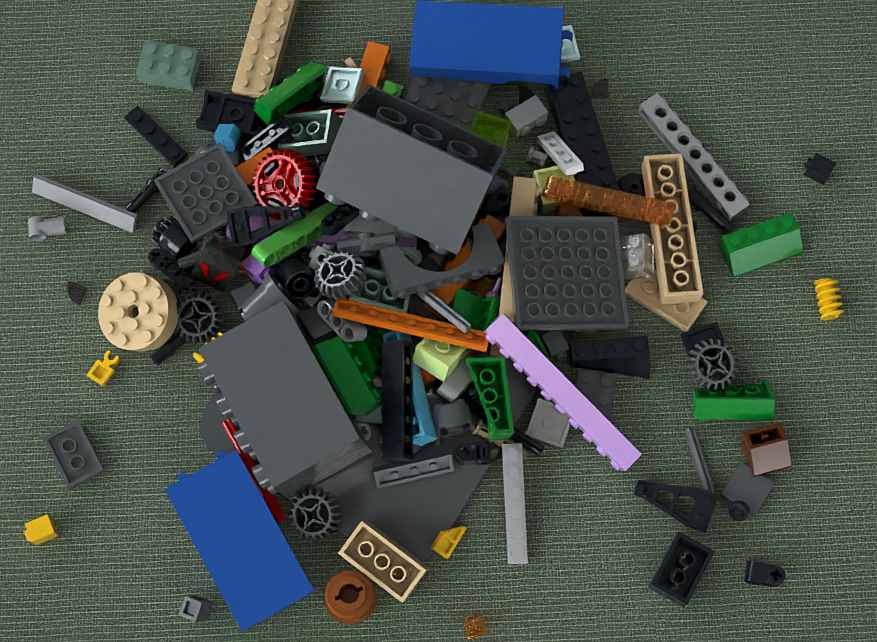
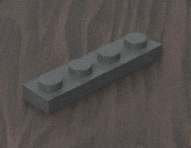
[373,451,454,489]

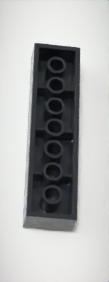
[545,71,624,217]

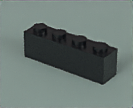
[569,336,650,379]

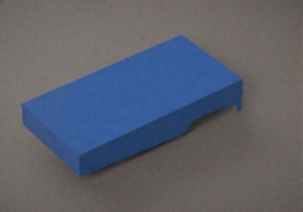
[409,0,573,89]
[165,450,315,633]

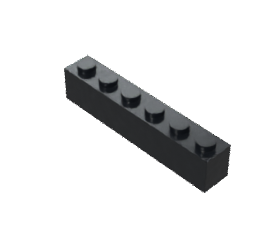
[381,339,413,463]

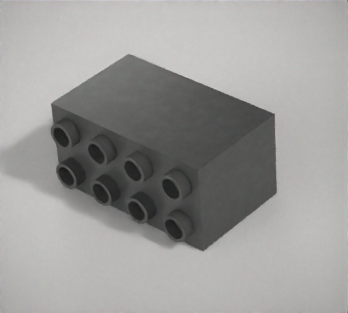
[316,84,508,255]
[197,300,372,499]

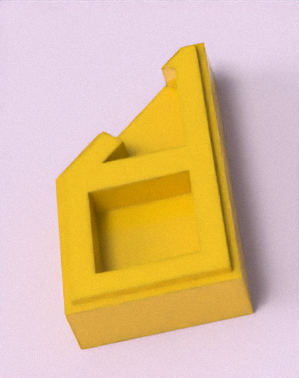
[430,526,467,559]

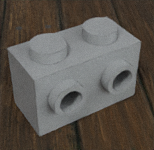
[504,95,548,138]

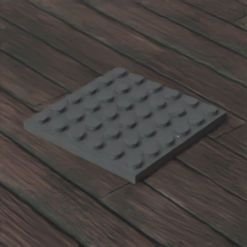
[505,216,629,331]

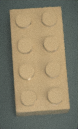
[338,519,429,603]

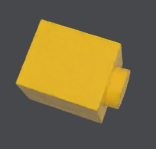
[24,514,59,545]

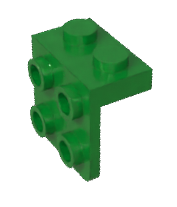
[448,289,500,332]

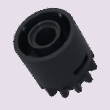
[151,216,197,261]
[274,254,316,299]

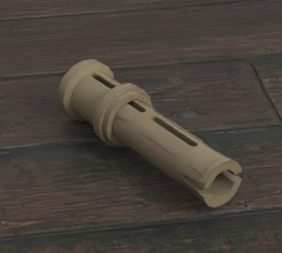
[472,418,530,461]

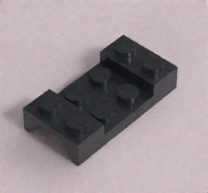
[195,90,268,139]

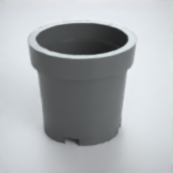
[238,273,302,321]

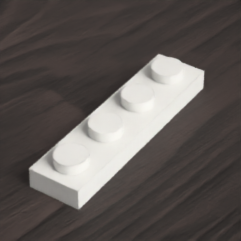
[537,131,584,176]

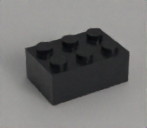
[648,532,715,608]

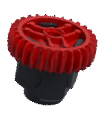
[252,149,323,219]

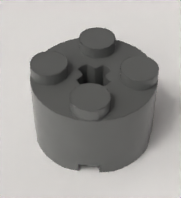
[431,399,475,441]

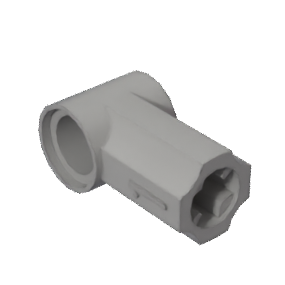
[28,217,67,241]

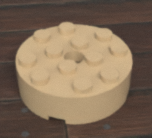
[98,273,179,352]

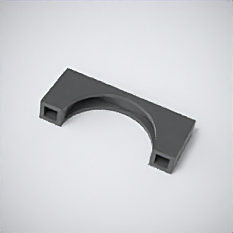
[378,222,505,299]

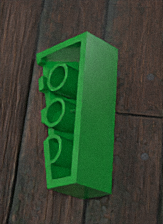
[465,357,514,440]
[692,380,775,421]

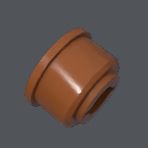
[324,570,377,625]

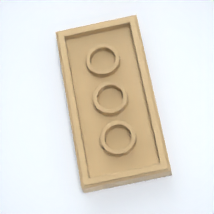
[625,261,708,332]

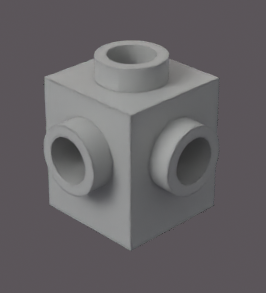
[308,243,336,270]

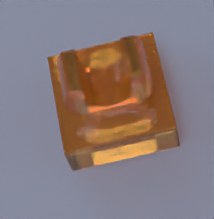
[471,275,496,299]
[462,613,487,640]

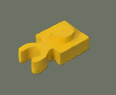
[87,350,120,387]

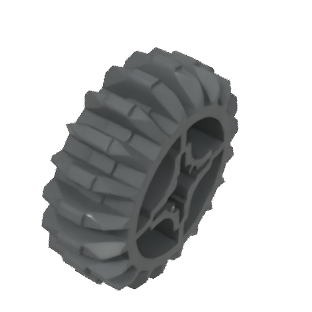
[314,249,367,301]
[175,292,224,344]
[686,338,739,391]
[287,487,341,542]

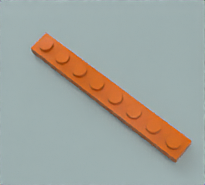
[332,298,488,352]

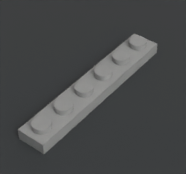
[502,443,528,564]

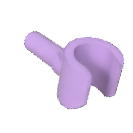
[486,278,502,298]

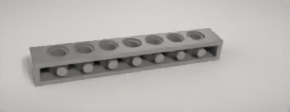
[638,93,750,222]

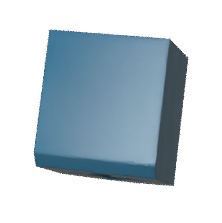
[214,124,241,152]

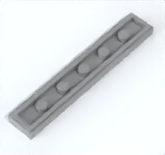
[32,174,138,233]

